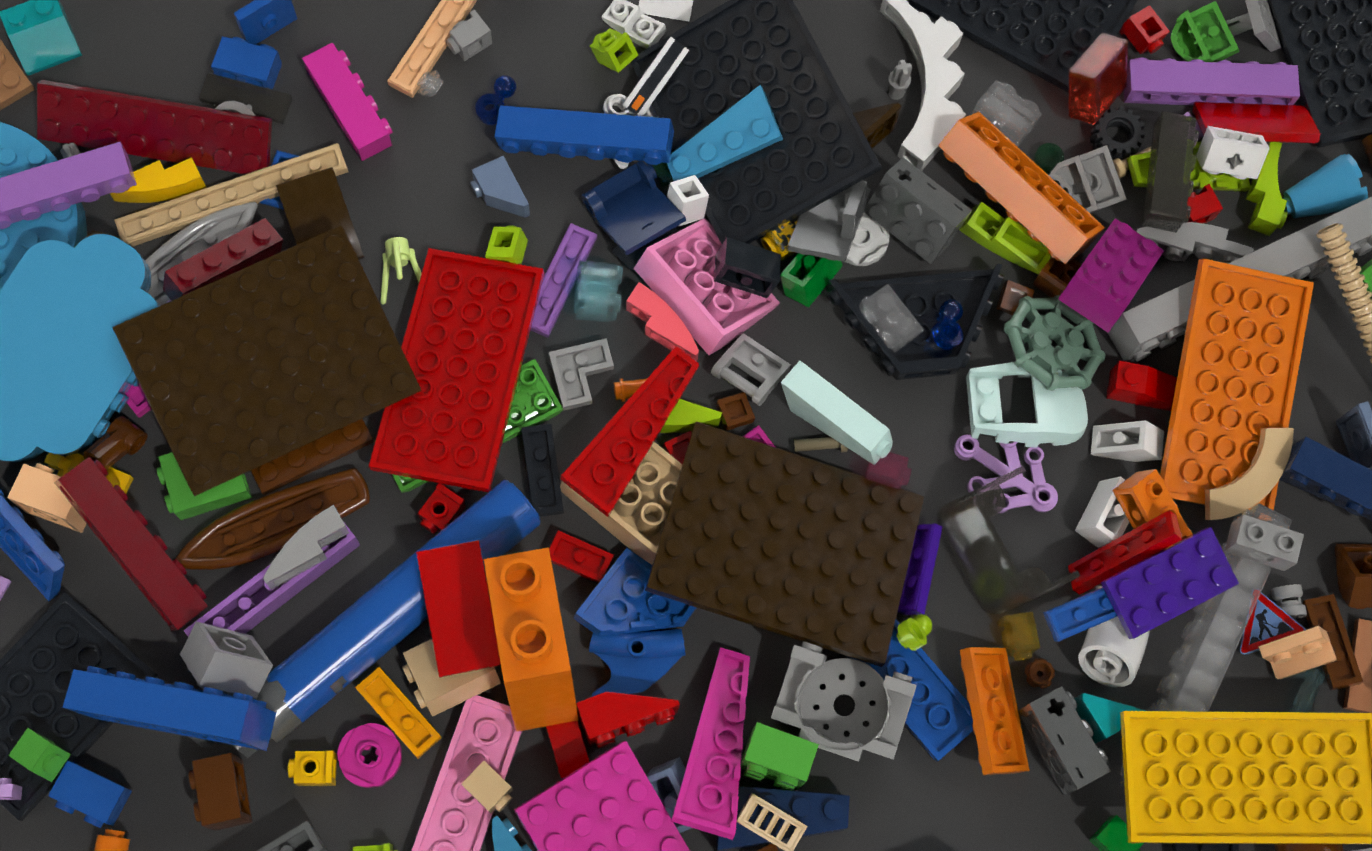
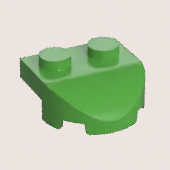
[1171,1,1240,63]

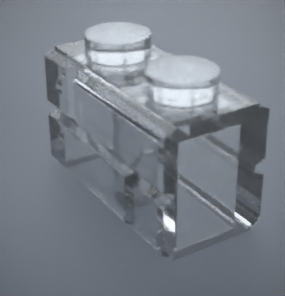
[973,80,1042,147]

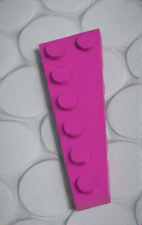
[671,647,750,840]

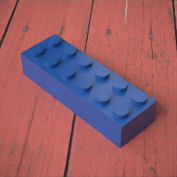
[62,666,277,751]

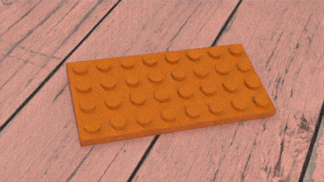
[1160,258,1314,518]

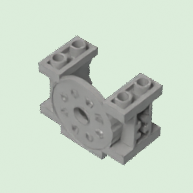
[771,641,917,762]

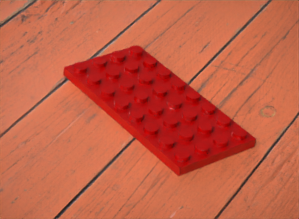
[369,248,544,492]

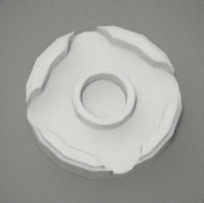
[845,213,890,266]

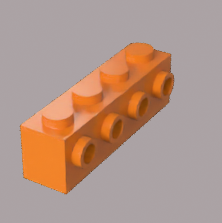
[1112,469,1193,556]

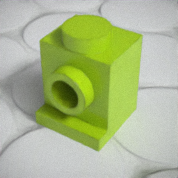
[590,28,638,73]
[485,225,528,264]

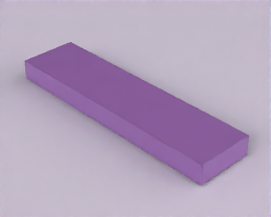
[531,223,597,338]

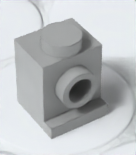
[446,9,492,61]

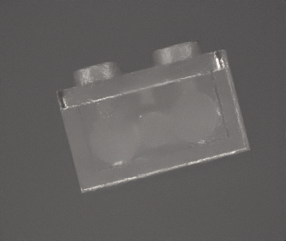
[859,284,924,353]

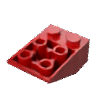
[576,692,680,749]

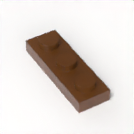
[1302,594,1363,691]

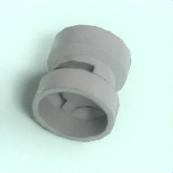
[1271,584,1307,619]

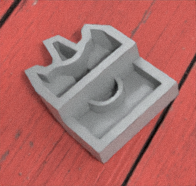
[1049,145,1127,213]

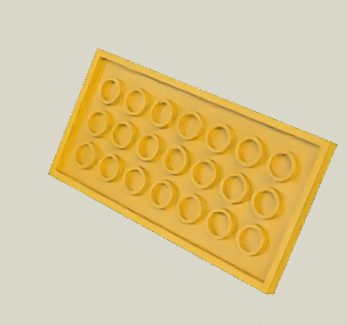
[1120,711,1372,844]

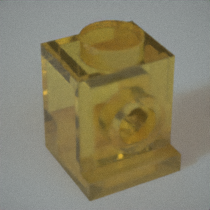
[997,611,1040,661]

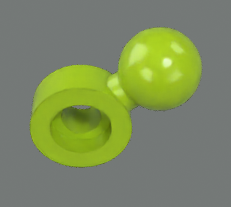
[897,614,932,651]

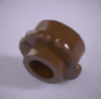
[1024,658,1055,689]

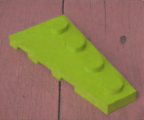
[1127,141,1251,192]

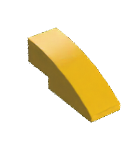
[110,157,207,203]

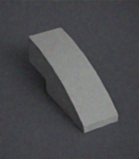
[263,505,349,590]

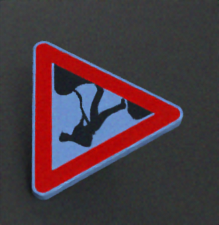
[1240,589,1306,655]

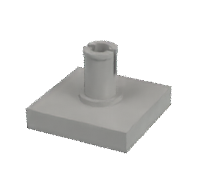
[1226,0,1281,52]

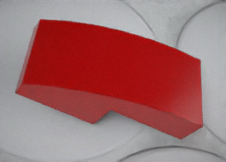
[546,721,589,778]

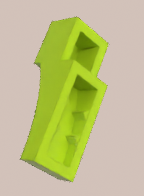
[1245,142,1288,236]

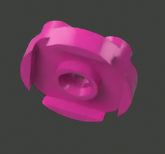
[337,723,402,788]

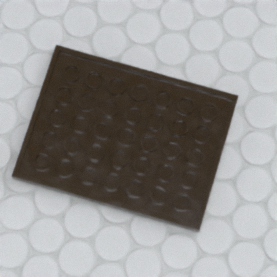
[112,225,422,497]
[645,422,924,667]

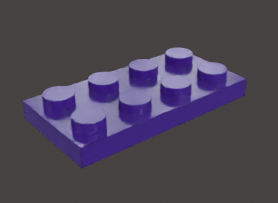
[1101,527,1239,639]

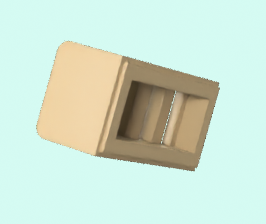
[737,793,808,851]

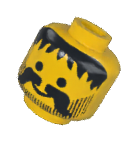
[761,220,797,260]

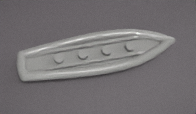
[145,202,258,306]

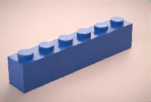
[494,105,674,165]

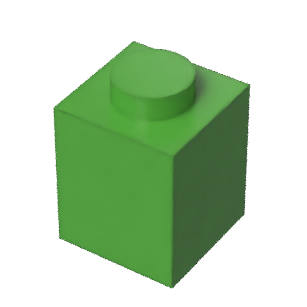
[8,728,71,782]

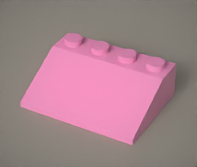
[634,218,780,355]

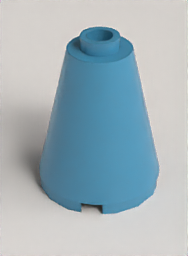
[1282,154,1368,218]

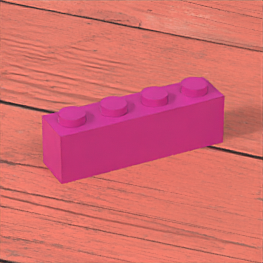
[302,42,393,161]

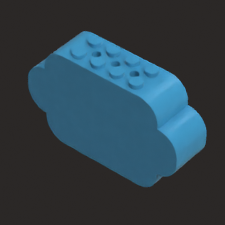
[0,234,160,462]

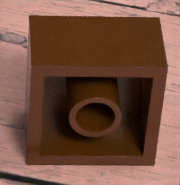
[189,753,253,831]

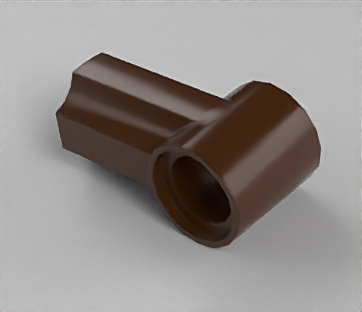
[84,416,148,470]

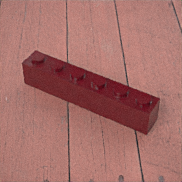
[54,457,208,631]

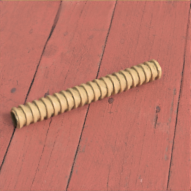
[1316,223,1372,364]

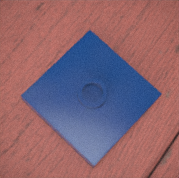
[234,0,297,45]

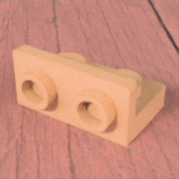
[1258,626,1336,679]

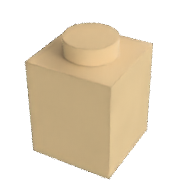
[461,761,513,813]

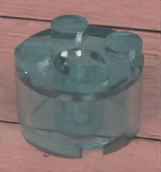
[574,260,623,323]

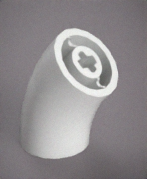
[1078,586,1150,687]

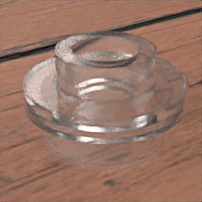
[417,70,444,98]

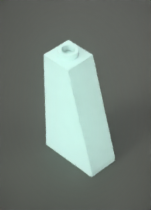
[781,360,893,465]

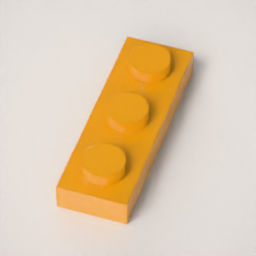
[355,667,442,759]

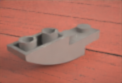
[1136,222,1254,264]

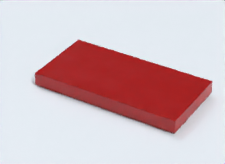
[1192,102,1321,143]
[416,540,501,678]

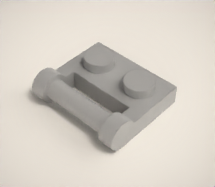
[711,333,791,406]

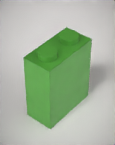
[156,452,252,520]

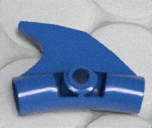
[589,629,686,697]

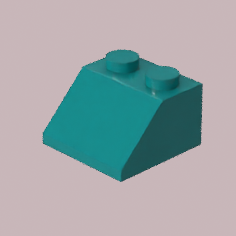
[0,0,83,76]

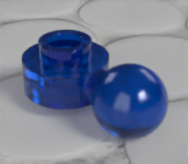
[475,75,517,125]
[932,299,963,350]

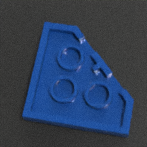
[573,547,697,636]

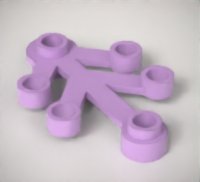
[954,434,1058,513]

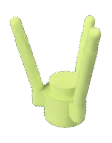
[380,237,422,305]

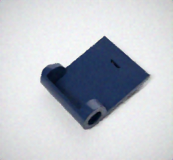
[581,161,686,255]

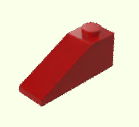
[1106,360,1177,411]

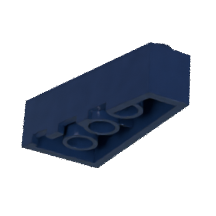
[1279,437,1372,521]
[716,786,850,851]

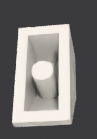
[1091,420,1164,462]

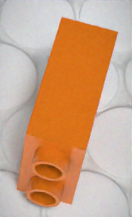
[484,547,579,732]

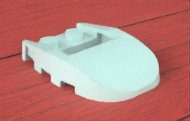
[966,362,1088,448]

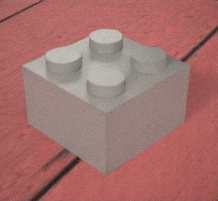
[180,621,273,699]

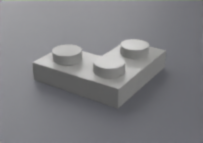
[549,338,614,411]

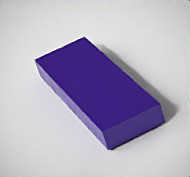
[897,523,943,615]

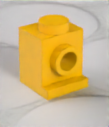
[288,751,337,786]

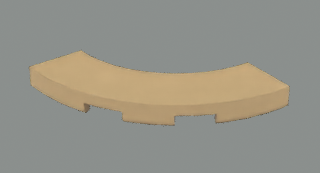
[1205,428,1294,520]

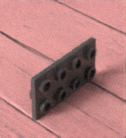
[788,180,871,262]

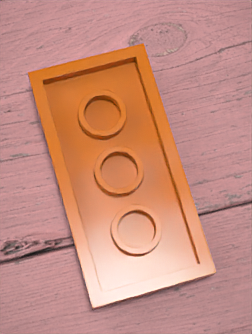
[960,647,1030,775]

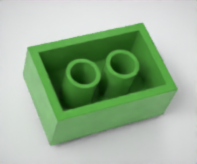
[740,722,819,791]

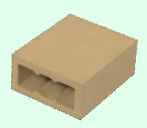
[402,639,501,717]

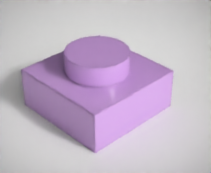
[0,778,22,800]

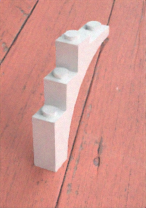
[880,0,966,171]

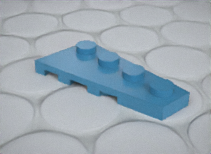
[667,85,783,181]

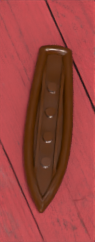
[174,468,370,570]

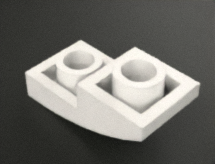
[602,0,667,49]

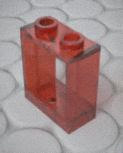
[1069,33,1128,125]

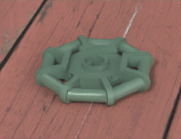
[1004,296,1105,391]

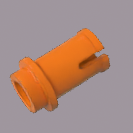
[614,378,647,402]

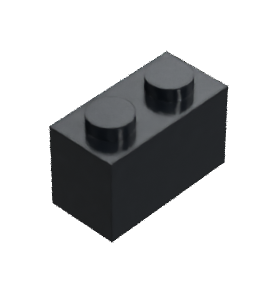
[714,237,781,298]

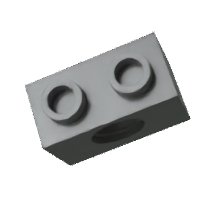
[1225,514,1304,571]

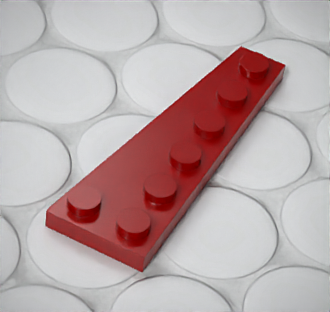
[560,346,700,517]

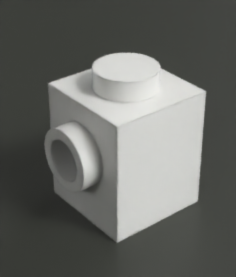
[667,175,709,226]

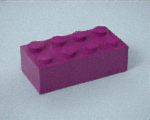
[1058,218,1164,333]

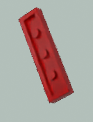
[1068,510,1182,595]

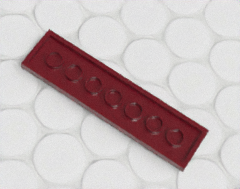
[37,80,272,174]

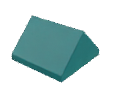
[1074,693,1145,744]

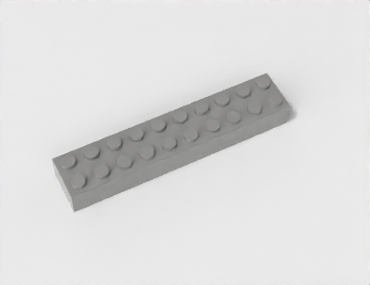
[1107,197,1372,362]

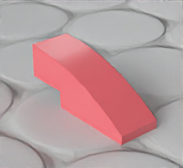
[626,282,699,362]

